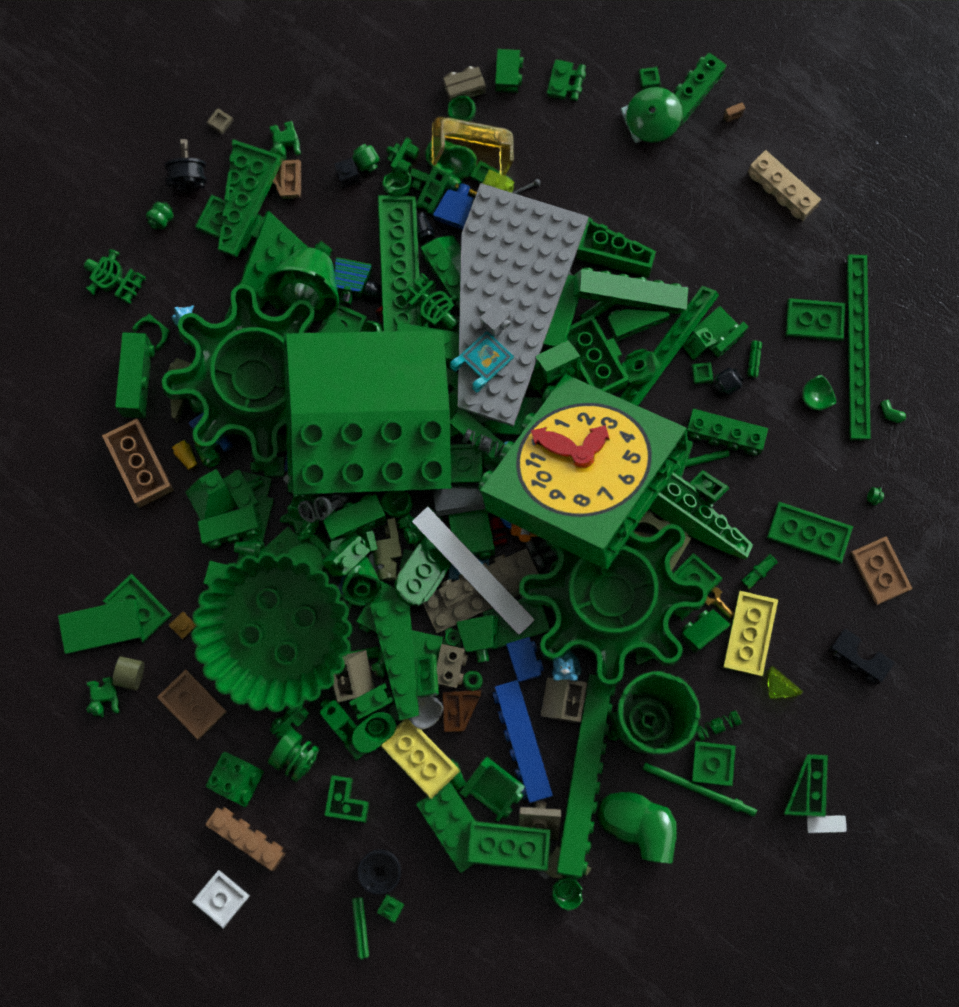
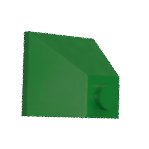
[186,469,238,520]

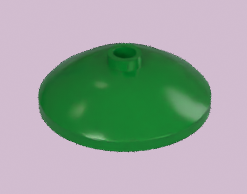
[626,87,682,143]

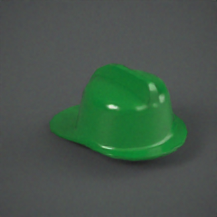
[352,712,396,753]

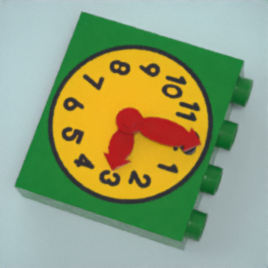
[478,374,689,569]

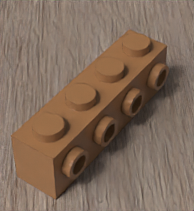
[205,807,285,871]

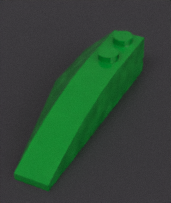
[649,472,753,560]

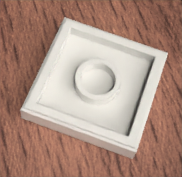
[193,870,250,928]

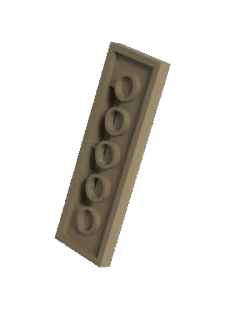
[423,548,539,633]

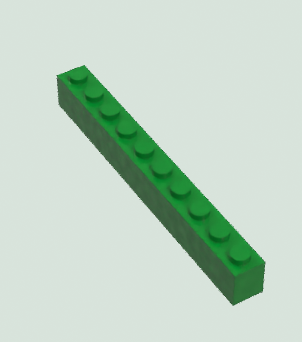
[556,674,615,879]

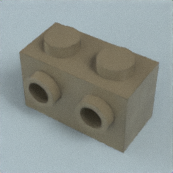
[437,644,468,690]

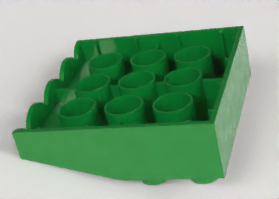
[284,331,451,494]

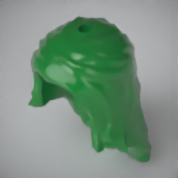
[425,138,477,179]

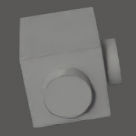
[480,302,511,337]

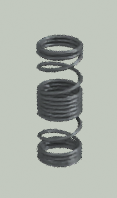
[462,428,505,459]

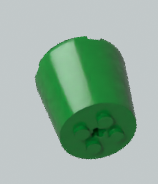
[616,672,700,754]

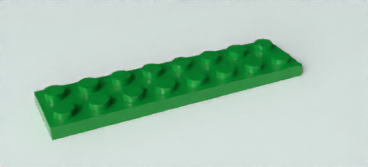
[378,195,422,332]

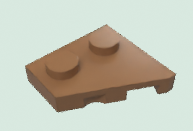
[273,160,301,199]

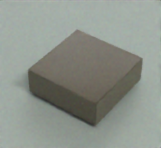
[207,108,233,135]

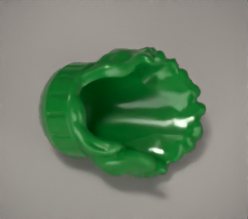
[280,493,321,542]

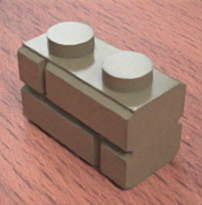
[443,67,486,102]

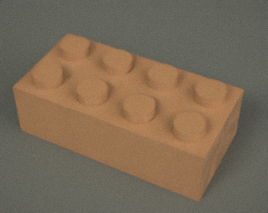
[102,419,174,508]

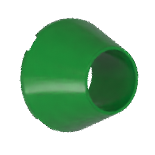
[264,248,339,322]

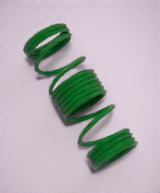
[696,710,741,741]

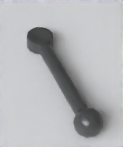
[512,179,541,194]

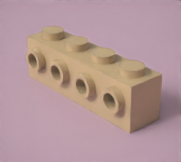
[748,150,821,221]

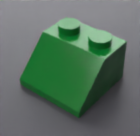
[680,610,730,654]

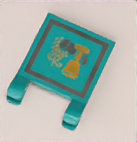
[450,331,514,393]

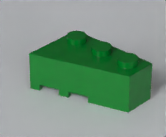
[784,754,828,818]

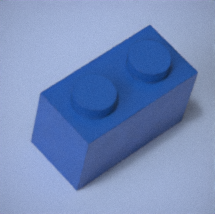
[506,637,544,684]

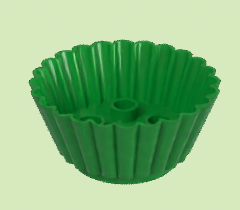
[192,552,352,712]

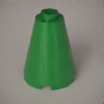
[342,556,382,606]

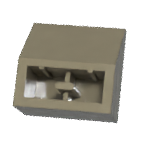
[333,650,374,702]
[540,678,587,724]

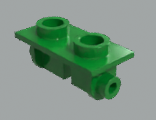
[269,706,309,741]

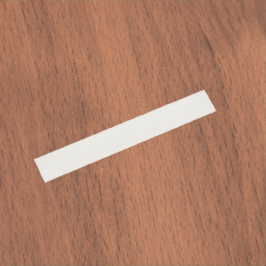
[412,507,534,634]

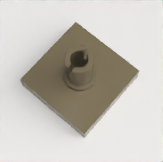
[519,800,561,840]

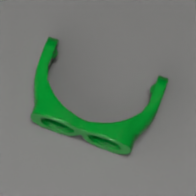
[132,314,170,351]

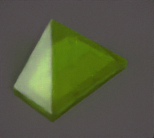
[767,666,803,699]

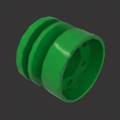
[268,729,320,782]

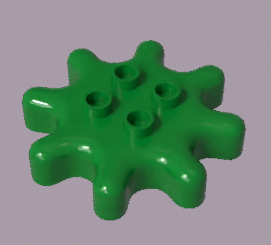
[162,284,314,466]
[519,524,708,687]

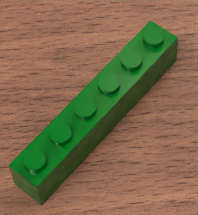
[573,268,688,315]

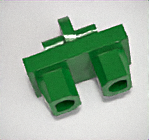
[386,137,419,174]

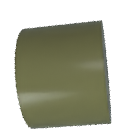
[113,656,144,690]

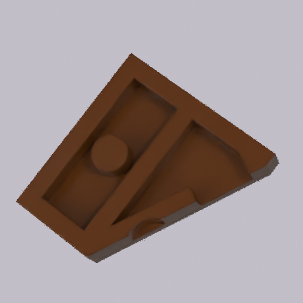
[443,691,481,732]

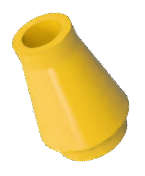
[172,440,197,470]

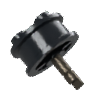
[164,139,207,192]

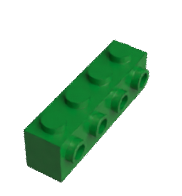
[674,53,727,128]
[687,409,768,455]

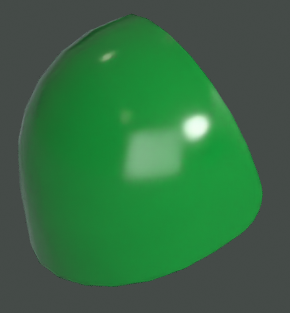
[802,375,836,410]

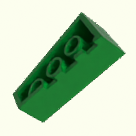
[576,218,656,278]

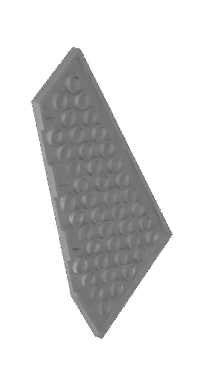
[458,183,589,427]

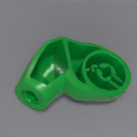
[597,792,676,864]

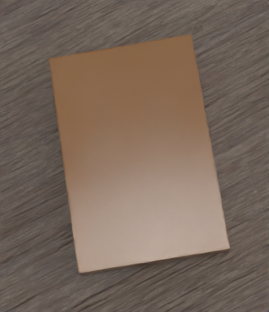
[850,536,912,605]
[157,670,227,740]

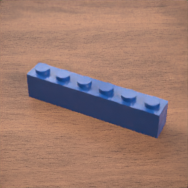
[492,680,553,803]

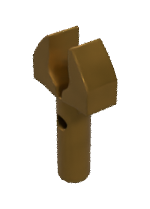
[705,587,734,619]

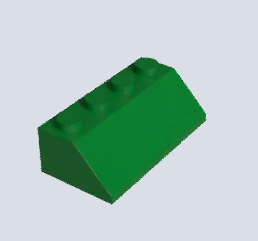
[421,235,461,315]

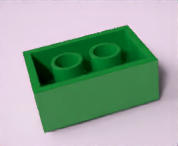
[323,494,387,541]

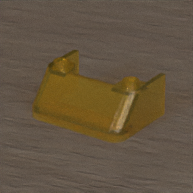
[432,116,514,176]

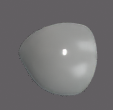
[409,696,443,729]

